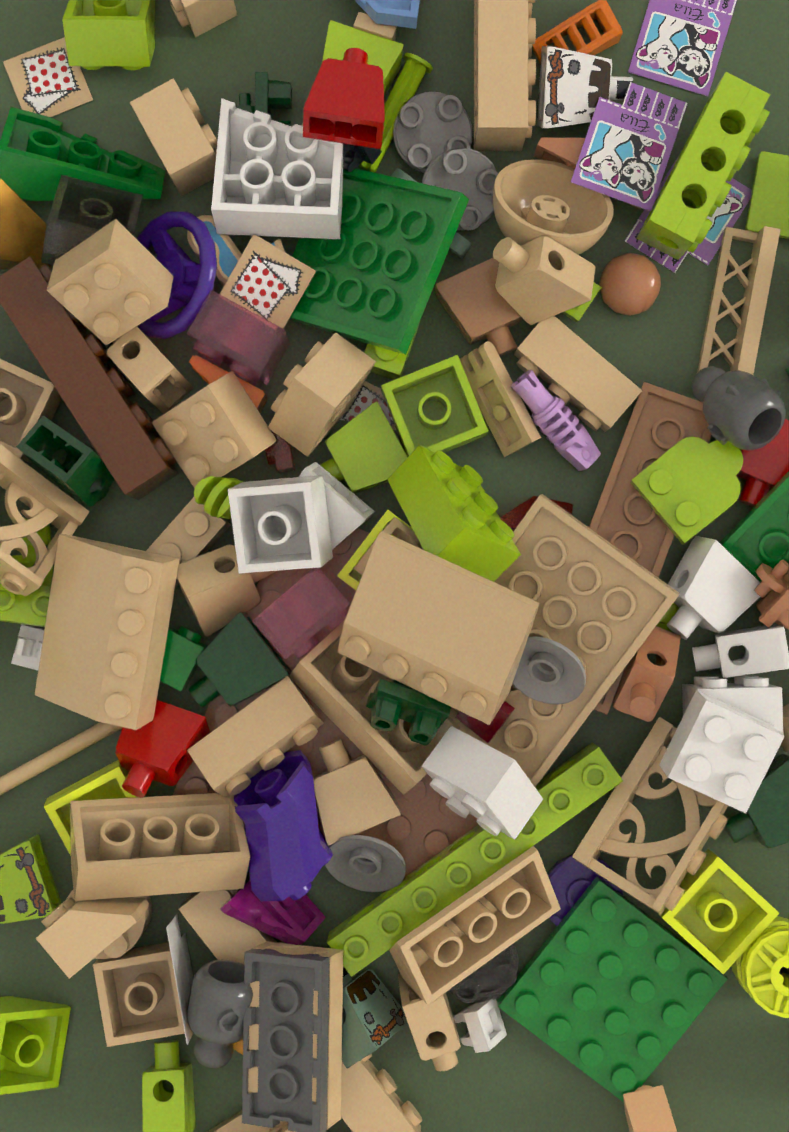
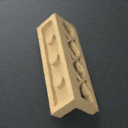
[697,226,780,375]

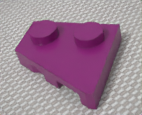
[220,878,326,945]

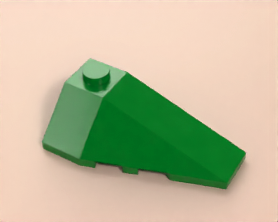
[0,107,166,201]

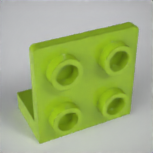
[745,151,789,239]

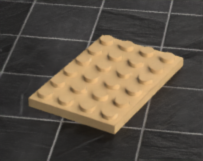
[453,494,680,787]

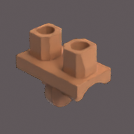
[754,560,789,630]

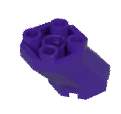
[234,750,333,901]

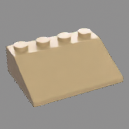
[337,531,540,725]
[35,534,180,730]

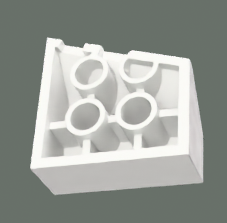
[211,98,343,239]

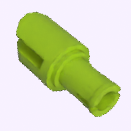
[194,476,243,519]

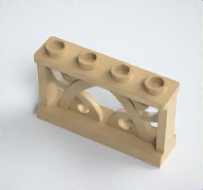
[0,444,90,596]
[572,717,728,915]

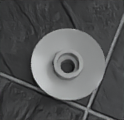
[512,636,586,704]
[325,835,406,892]

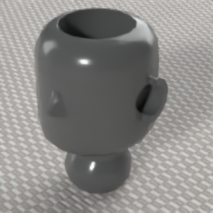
[692,366,786,450]
[187,959,253,1068]

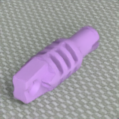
[511,370,601,471]

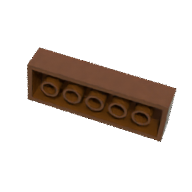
[0,257,179,500]

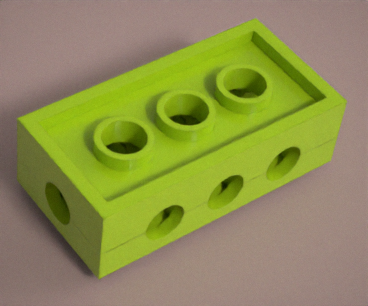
[636,72,771,260]

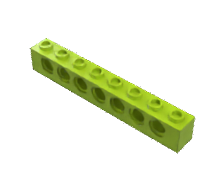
[327,742,623,977]

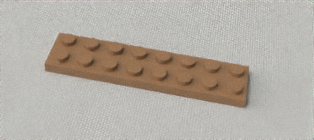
[589,382,712,715]

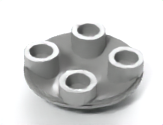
[393,92,473,173]
[422,148,499,231]

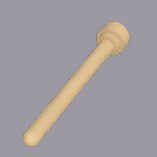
[0,722,122,795]

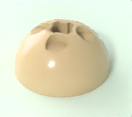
[493,159,614,255]

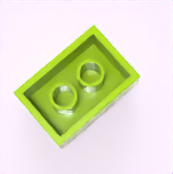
[387,445,521,582]

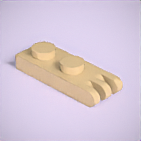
[460,341,541,457]

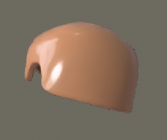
[599,253,661,316]

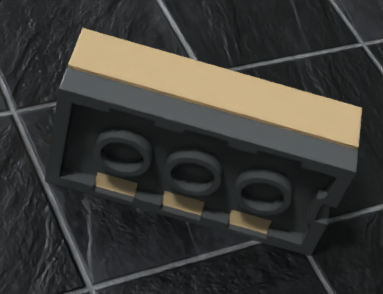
[242,941,343,1132]

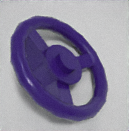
[136,211,217,339]

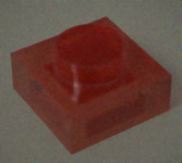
[265,431,295,473]

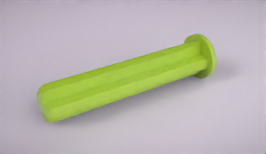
[359,53,433,172]

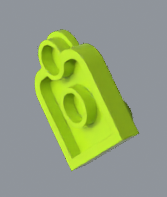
[630,437,743,545]

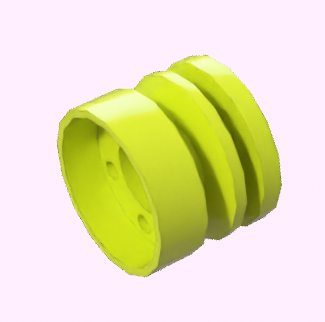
[732,916,789,1018]

